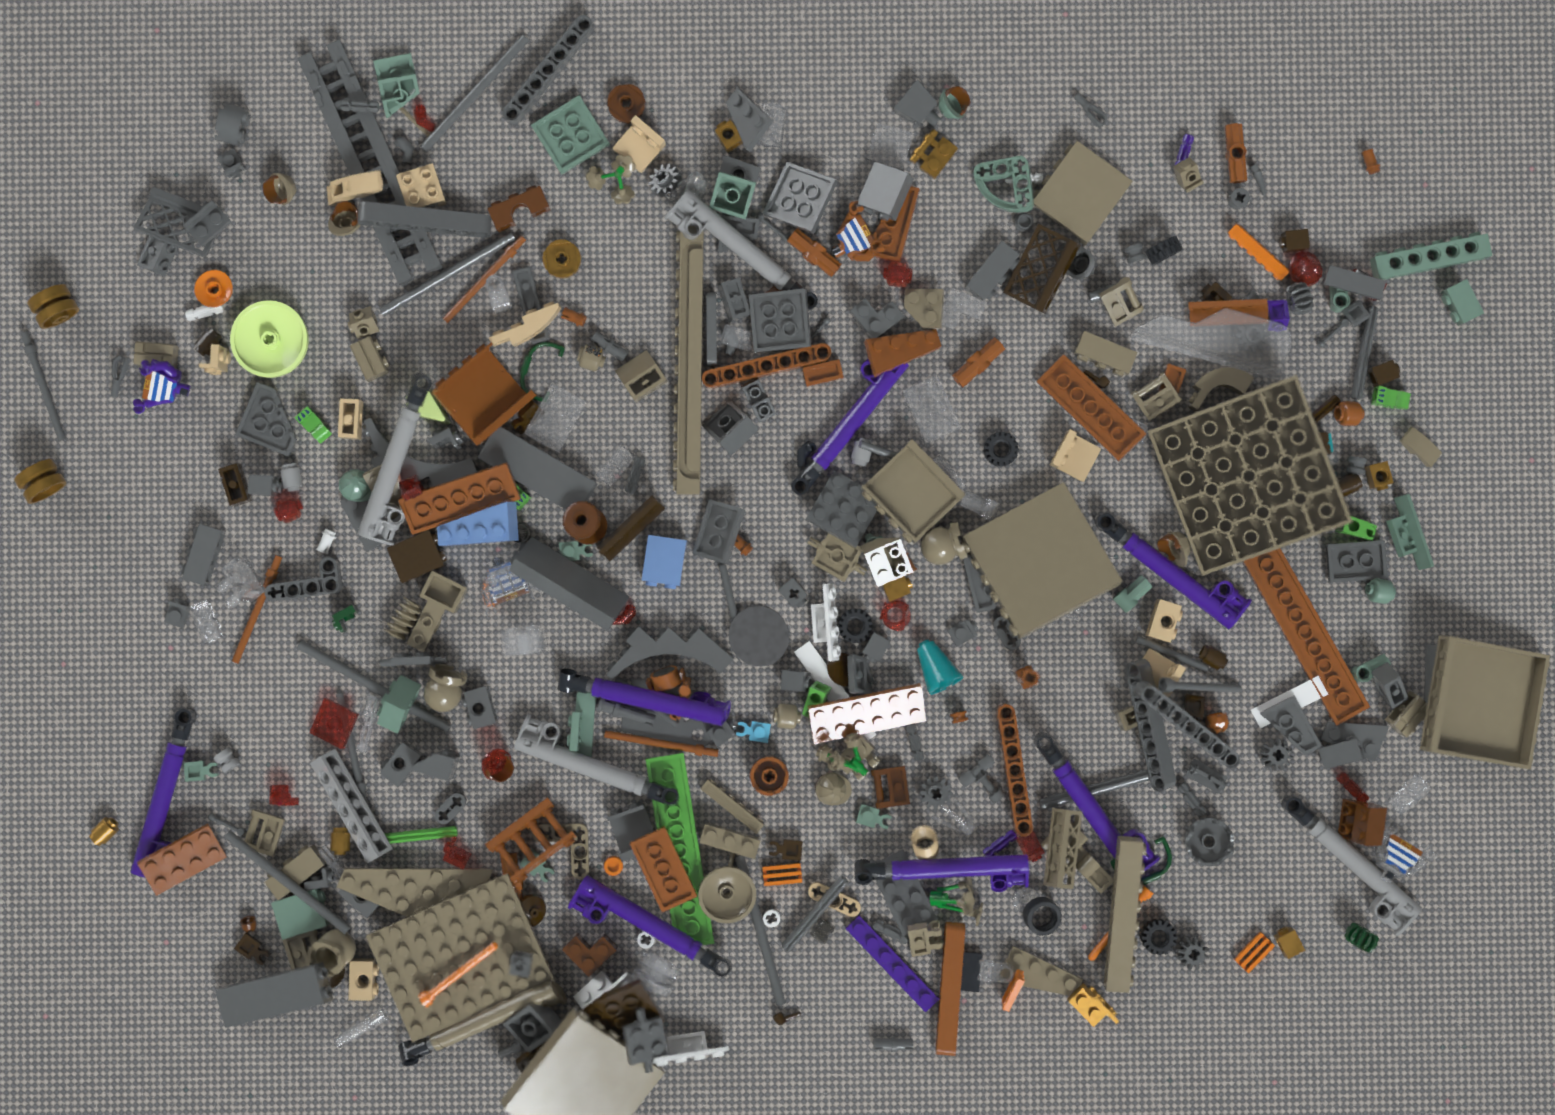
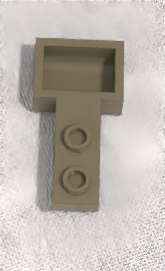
[406,571,468,652]
[1040,820,1113,894]

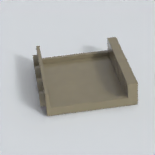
[1033,141,1133,246]
[861,439,966,544]

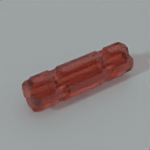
[1336,772,1369,802]

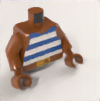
[831,201,885,262]

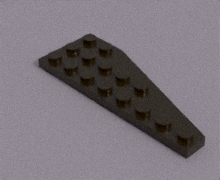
[516,979,665,1073]

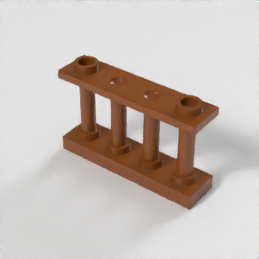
[485,797,577,884]

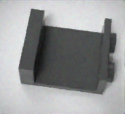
[607,802,654,861]

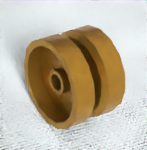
[27,284,79,329]
[14,459,66,504]

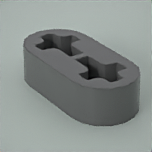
[993,617,1021,650]
[435,792,467,824]

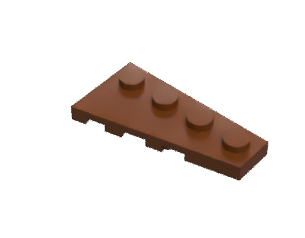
[873,186,920,263]
[864,329,941,377]

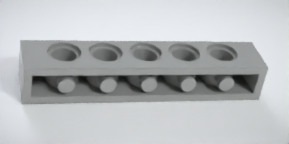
[310,749,393,864]

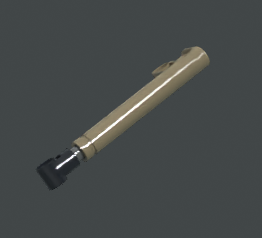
[398,979,567,1066]

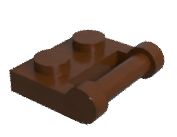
[870,765,910,809]

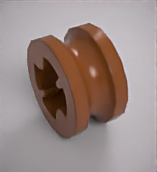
[950,710,969,724]

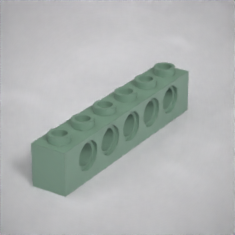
[1370,232,1493,280]

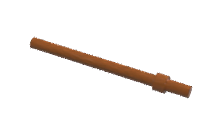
[442,235,526,323]
[232,555,283,664]
[604,730,719,757]

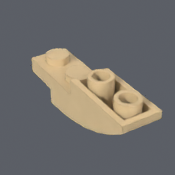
[327,171,383,206]
[489,302,562,347]

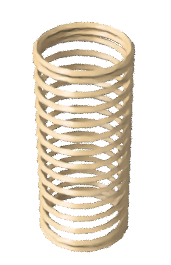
[911,826,939,859]

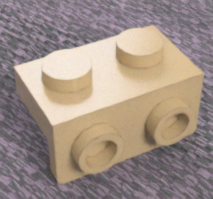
[199,344,231,375]

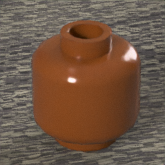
[1334,401,1365,426]

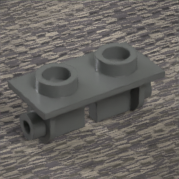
[1185,759,1228,794]

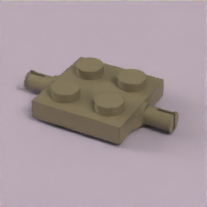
[807,533,867,582]

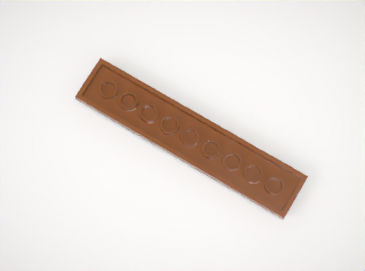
[1242,548,1370,726]

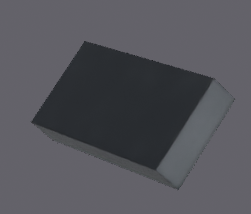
[961,951,983,993]

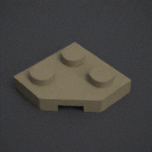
[904,289,944,328]

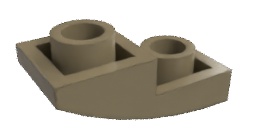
[1400,427,1442,467]

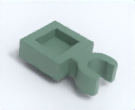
[559,541,593,561]
[184,761,219,782]
[856,804,892,829]
[520,849,555,882]

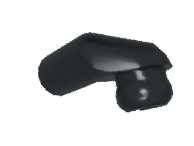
[797,441,816,467]

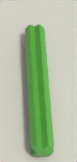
[384,826,458,844]

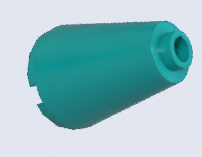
[917,639,963,695]

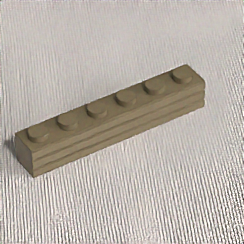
[700,779,764,834]

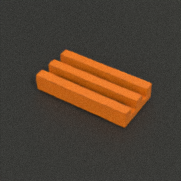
[762,863,802,886]
[1234,932,1275,974]
[1002,969,1025,1012]

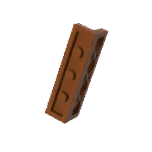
[1189,299,1268,326]

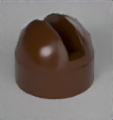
[240,916,257,933]

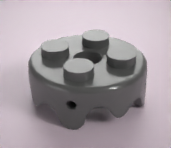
[1184,817,1234,866]

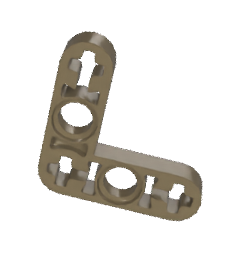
[532,823,590,880]

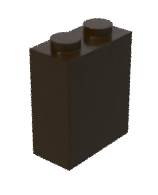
[386,530,448,584]

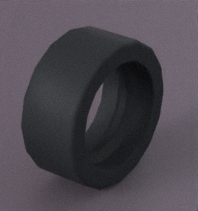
[1023,897,1062,936]

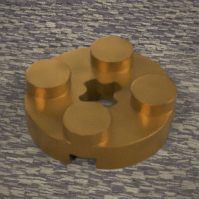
[542,239,581,279]

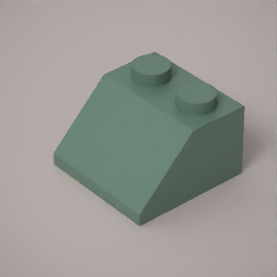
[709,171,756,219]

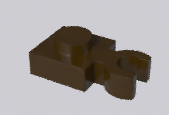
[511,400,545,434]
[769,839,803,861]
[234,932,271,965]

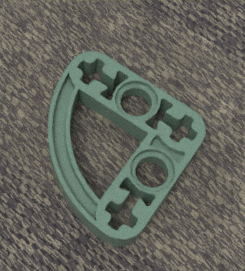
[973,156,1034,213]

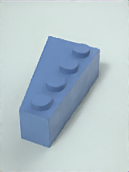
[437,501,519,546]

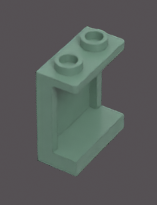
[271,888,330,940]

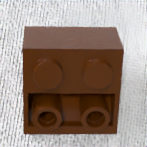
[1338,798,1387,846]

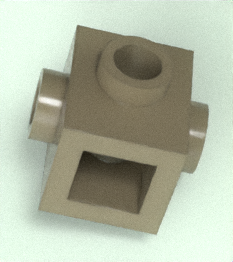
[347,306,379,339]

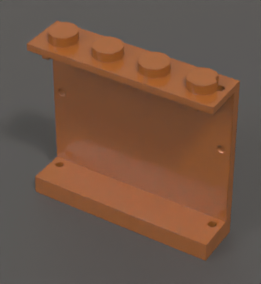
[431,342,536,446]

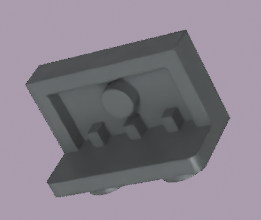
[428,428,464,450]

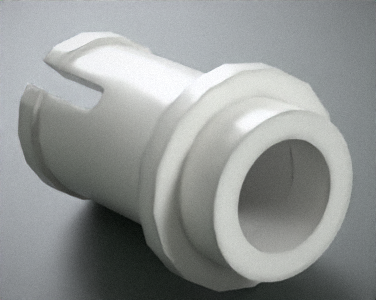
[316,528,336,554]

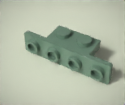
[1386,494,1434,570]
[567,692,596,757]

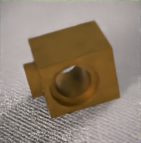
[715,120,743,153]
[1364,461,1394,491]
[882,576,913,602]
[1274,927,1306,959]

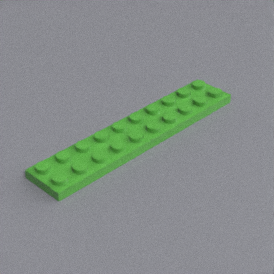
[646,752,715,946]

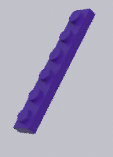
[845,915,939,1013]

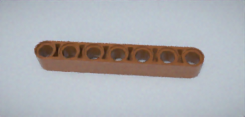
[702,343,831,389]
[996,704,1033,836]
[935,922,965,1056]

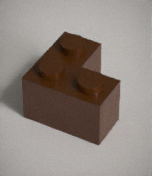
[562,933,618,977]

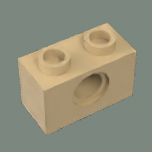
[338,399,364,440]
[1145,599,1183,643]
[349,958,379,1001]

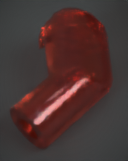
[414,104,436,132]
[612,604,636,625]

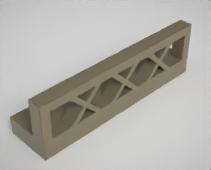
[1043,808,1082,889]

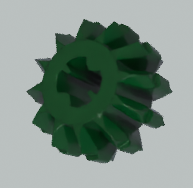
[1344,923,1380,953]

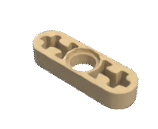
[808,882,861,917]

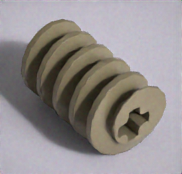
[384,596,422,640]

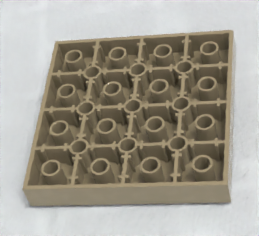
[1148,375,1352,576]

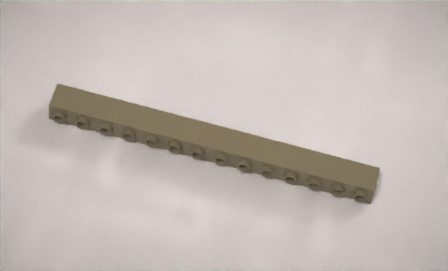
[673,226,704,495]

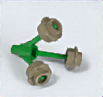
[816,733,868,776]

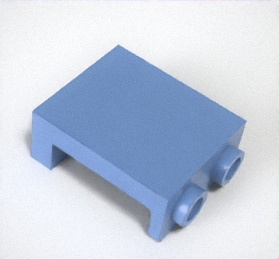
[642,535,687,589]

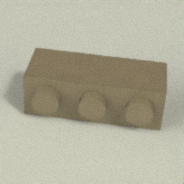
[1073,331,1138,377]
[699,822,761,859]
[264,845,328,901]

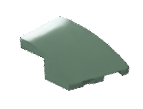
[373,53,420,118]

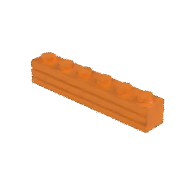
[1228,223,1290,280]

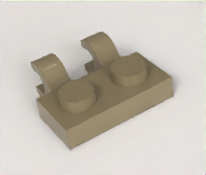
[840,734,881,781]
[907,920,944,957]

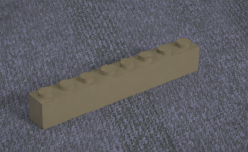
[1103,836,1146,993]

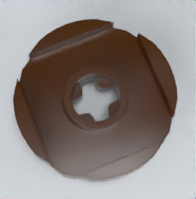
[607,84,646,124]

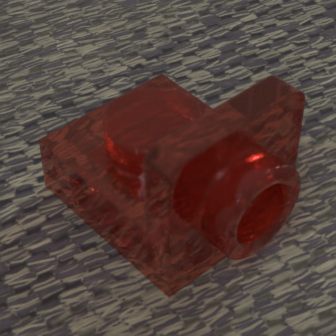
[399,475,424,501]
[269,784,299,806]
[1016,830,1045,862]
[443,836,472,870]

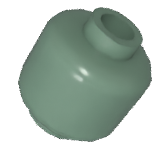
[1365,578,1396,604]

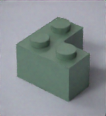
[377,675,421,734]

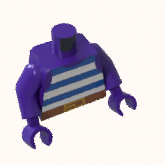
[133,359,191,414]

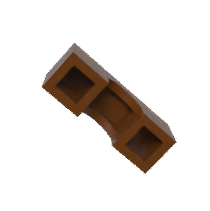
[487,185,551,232]

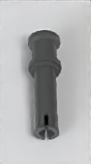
[597,698,656,727]

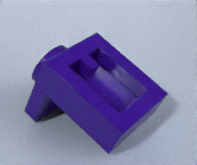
[1267,300,1290,331]

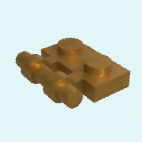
[909,129,958,180]

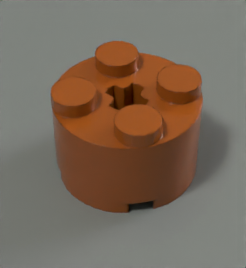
[750,756,789,796]

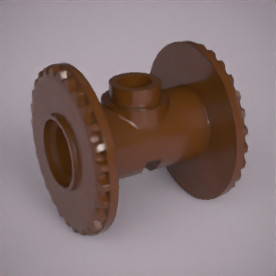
[562,501,607,545]

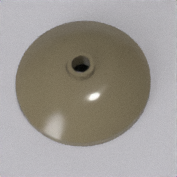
[698,866,756,923]

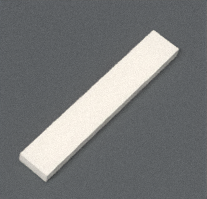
[794,641,876,740]

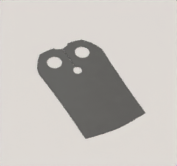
[621,678,711,747]

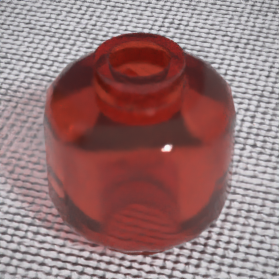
[883,262,913,287]
[273,496,303,524]

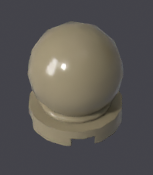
[921,522,968,565]
[424,664,468,712]
[307,929,356,977]

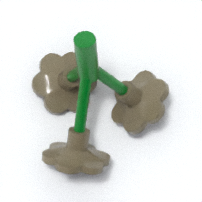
[586,155,636,204]

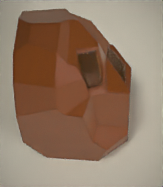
[1205,712,1229,734]

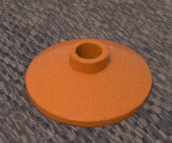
[194,270,233,307]

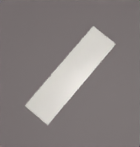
[1251,676,1328,729]

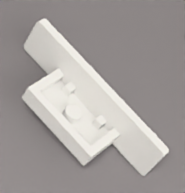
[811,584,841,661]
[573,971,635,1009]
[652,1031,729,1067]

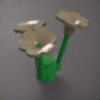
[930,877,983,926]

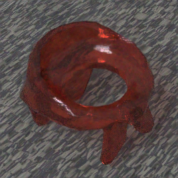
[880,601,911,631]

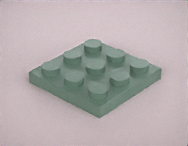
[531,95,610,175]

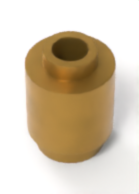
[89,817,119,846]
[330,827,350,855]

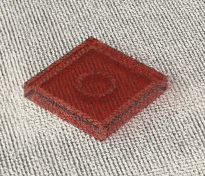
[309,698,359,749]

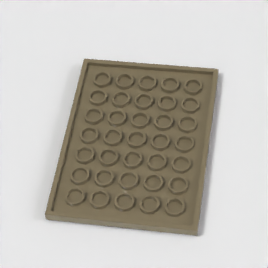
[366,873,555,1042]

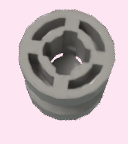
[213,747,241,774]

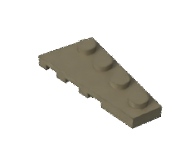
[996,945,1083,996]

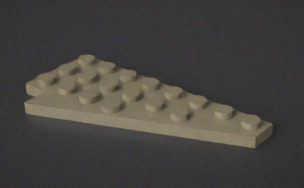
[337,868,493,917]

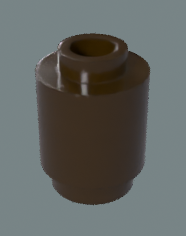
[194,327,222,356]
[1336,473,1363,497]
[1198,644,1228,671]

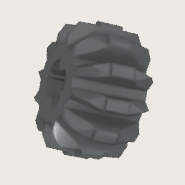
[1285,282,1314,315]
[1259,738,1293,771]
[1176,937,1209,970]

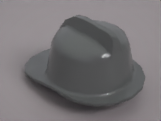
[1055,242,1095,280]

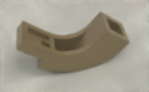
[1188,367,1255,411]

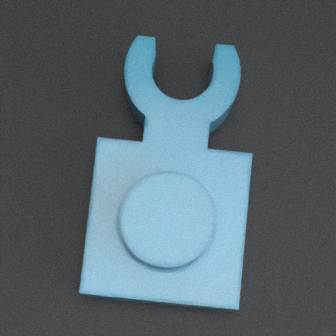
[736,721,771,743]

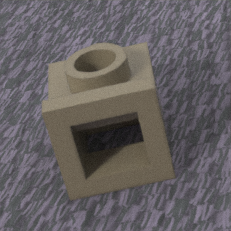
[1173,157,1204,193]

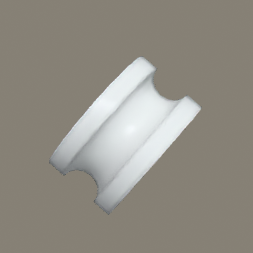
[763,909,780,927]
[637,931,655,949]

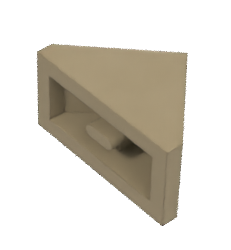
[1114,705,1138,731]

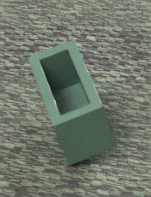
[1441,279,1484,326]

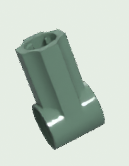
[1329,286,1350,313]
[1113,575,1152,613]
[1350,654,1391,683]

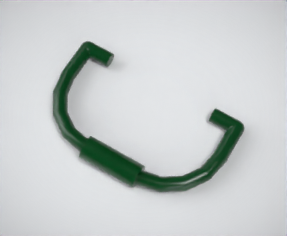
[519,341,565,403]
[1110,837,1172,885]

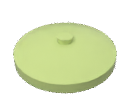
[230,301,309,378]

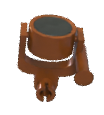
[646,666,691,720]

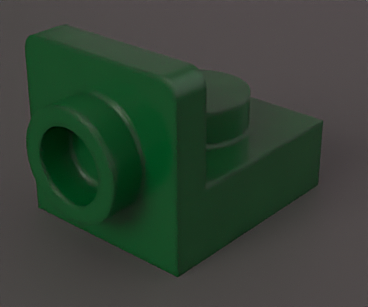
[332,605,359,633]

